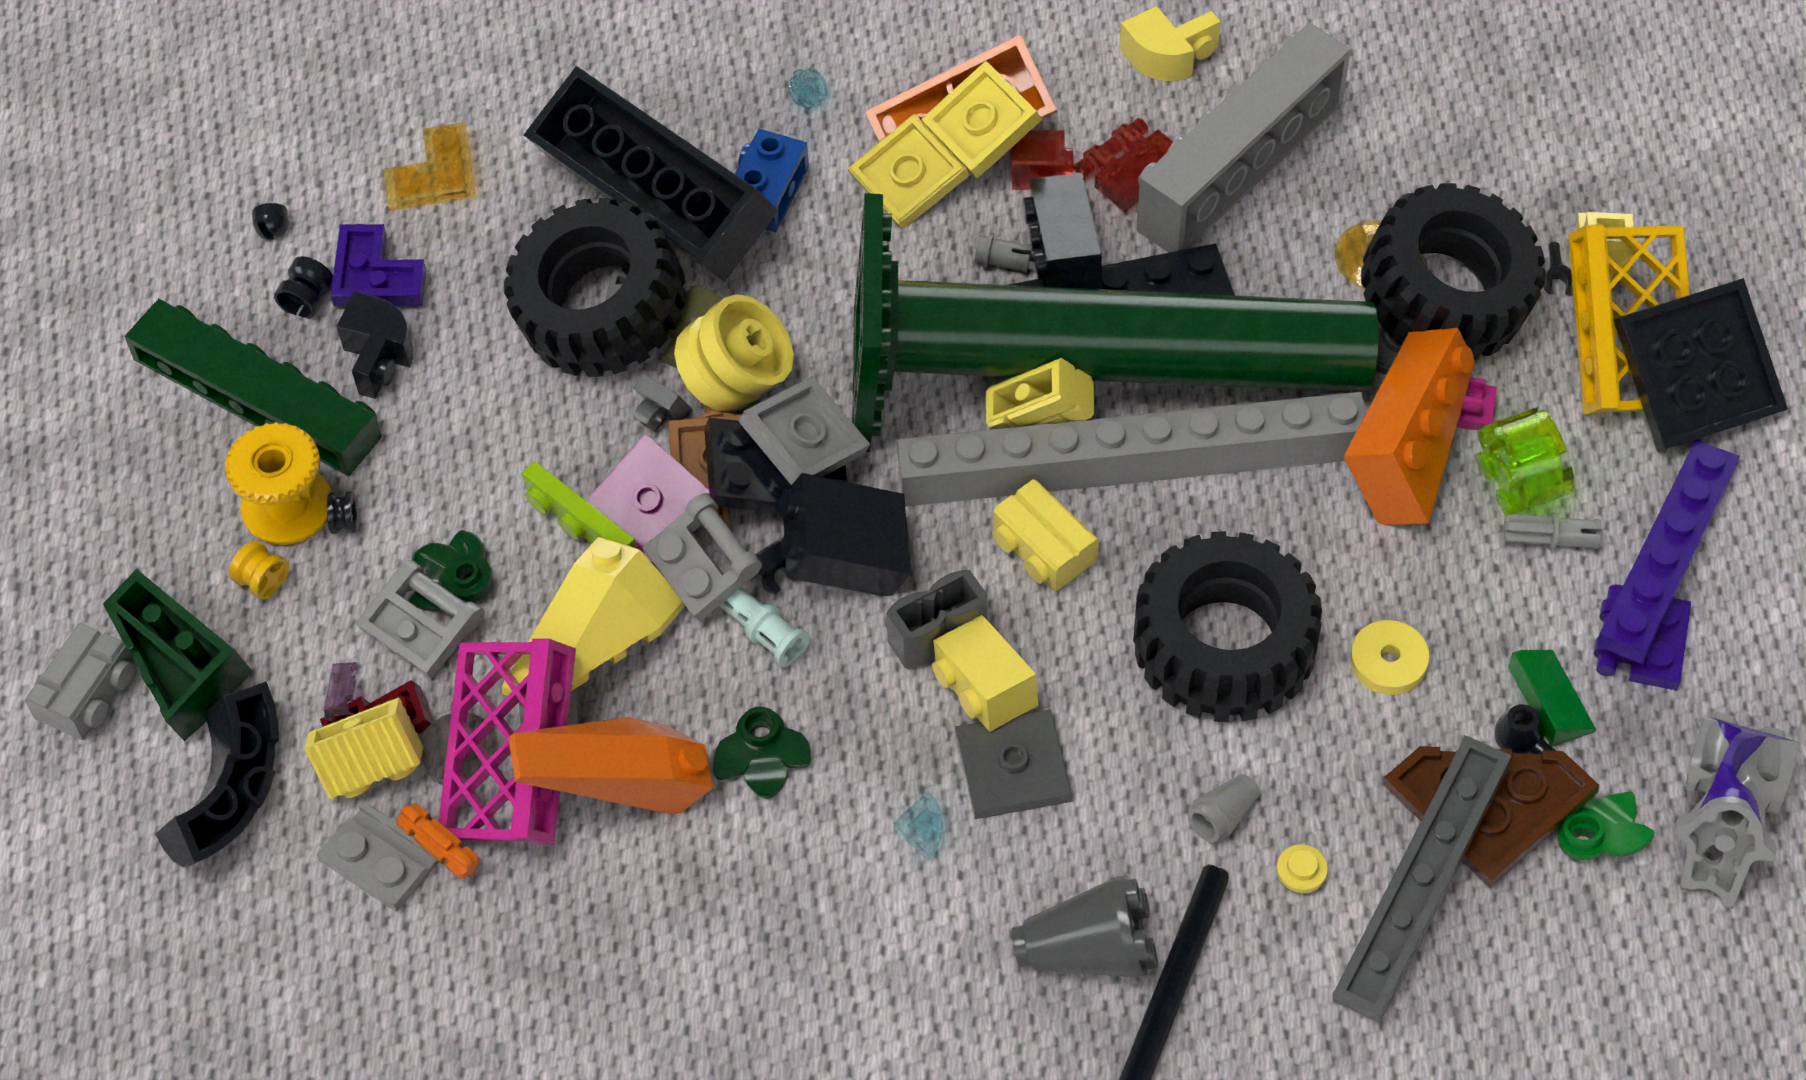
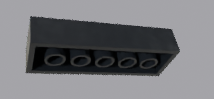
[523,66,779,282]

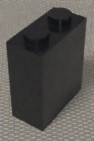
[778,473,911,596]

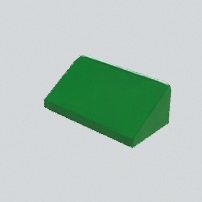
[1508,650,1596,747]

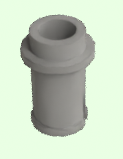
[974,233,1032,273]

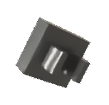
[633,373,692,432]

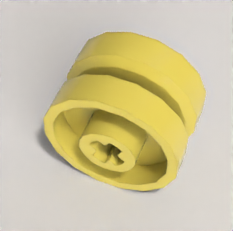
[674,294,794,414]

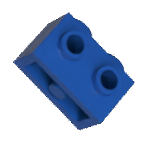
[735,128,809,233]

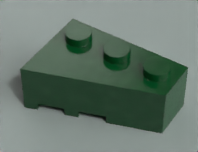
[103,569,253,742]

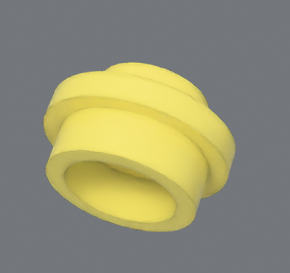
[1276,844,1328,893]

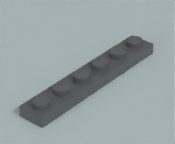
[1332,735,1512,1023]

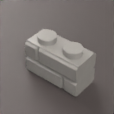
[24,623,136,740]

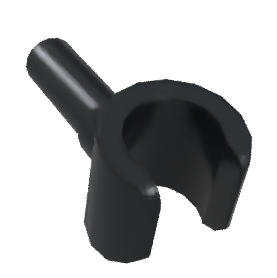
[1543,242,1572,294]

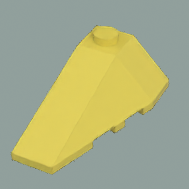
[501,537,685,696]

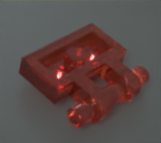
[1073,118,1173,212]

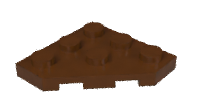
[1383,746,1600,888]

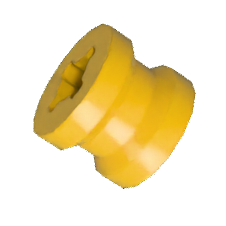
[228,540,290,600]

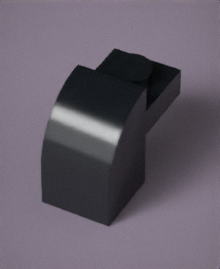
[336,291,413,399]

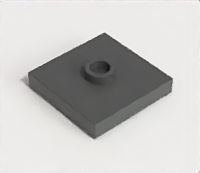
[955,709,1072,819]

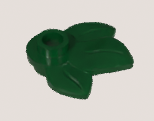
[409,530,493,611]
[713,706,811,799]

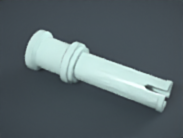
[719,571,810,668]

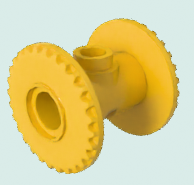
[225,422,332,546]

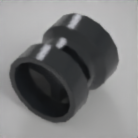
[274,256,333,319]

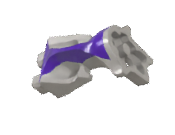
[1674,712,1799,909]

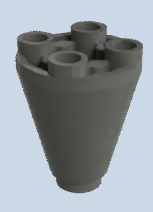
[1012,875,1158,977]

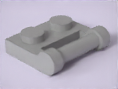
[642,493,762,621]
[355,560,485,679]

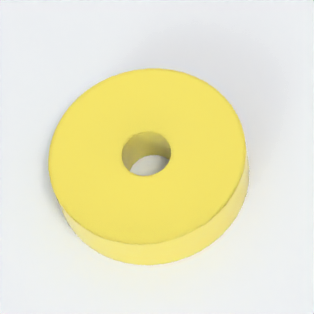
[1350,620,1429,695]

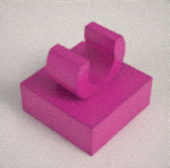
[1457,377,1497,432]

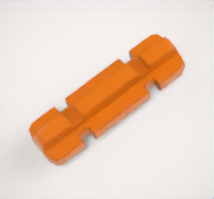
[396,803,480,879]

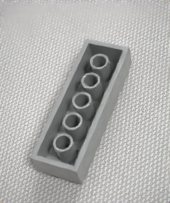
[1136,22,1351,253]

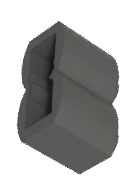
[886,570,987,667]

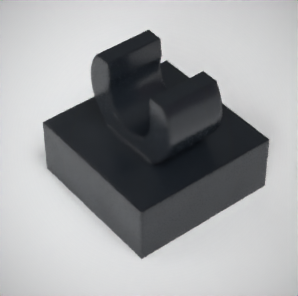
[750,538,796,594]

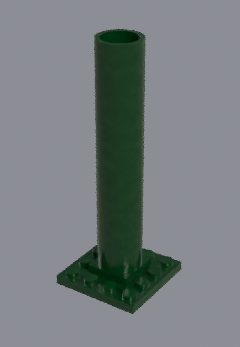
[852,193,1379,452]

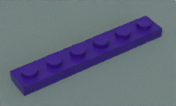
[1596,440,1740,664]

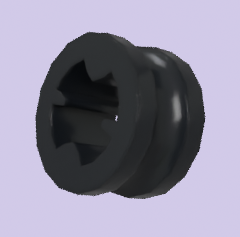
[327,491,357,534]

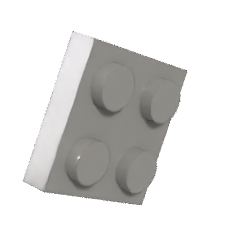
[739,376,870,485]

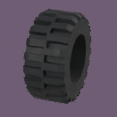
[1361,183,1546,360]
[504,198,687,377]
[1133,531,1322,722]

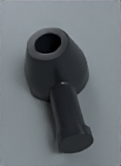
[1494,704,1557,754]

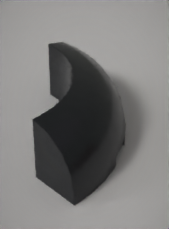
[155,681,279,867]

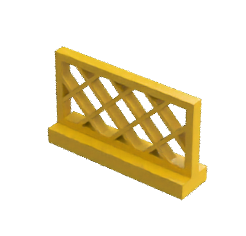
[1568,224,1690,415]

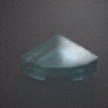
[893,791,943,861]

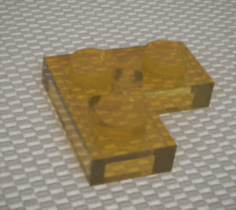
[384,122,477,211]

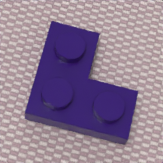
[330,224,426,306]

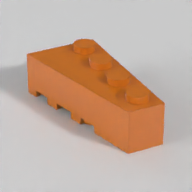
[1343,328,1475,525]

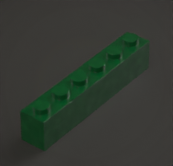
[124,298,382,477]

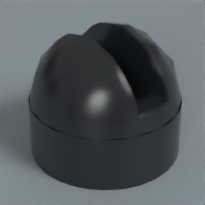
[252,203,289,240]

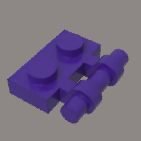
[1594,584,1691,691]

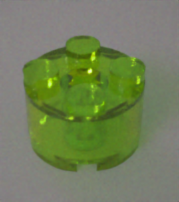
[1476,407,1574,516]

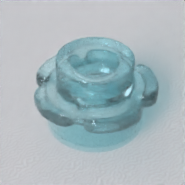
[789,68,828,109]

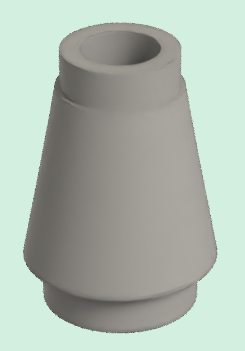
[1188,774,1260,842]

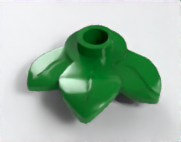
[1558,792,1655,860]

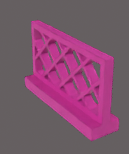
[439,638,576,845]

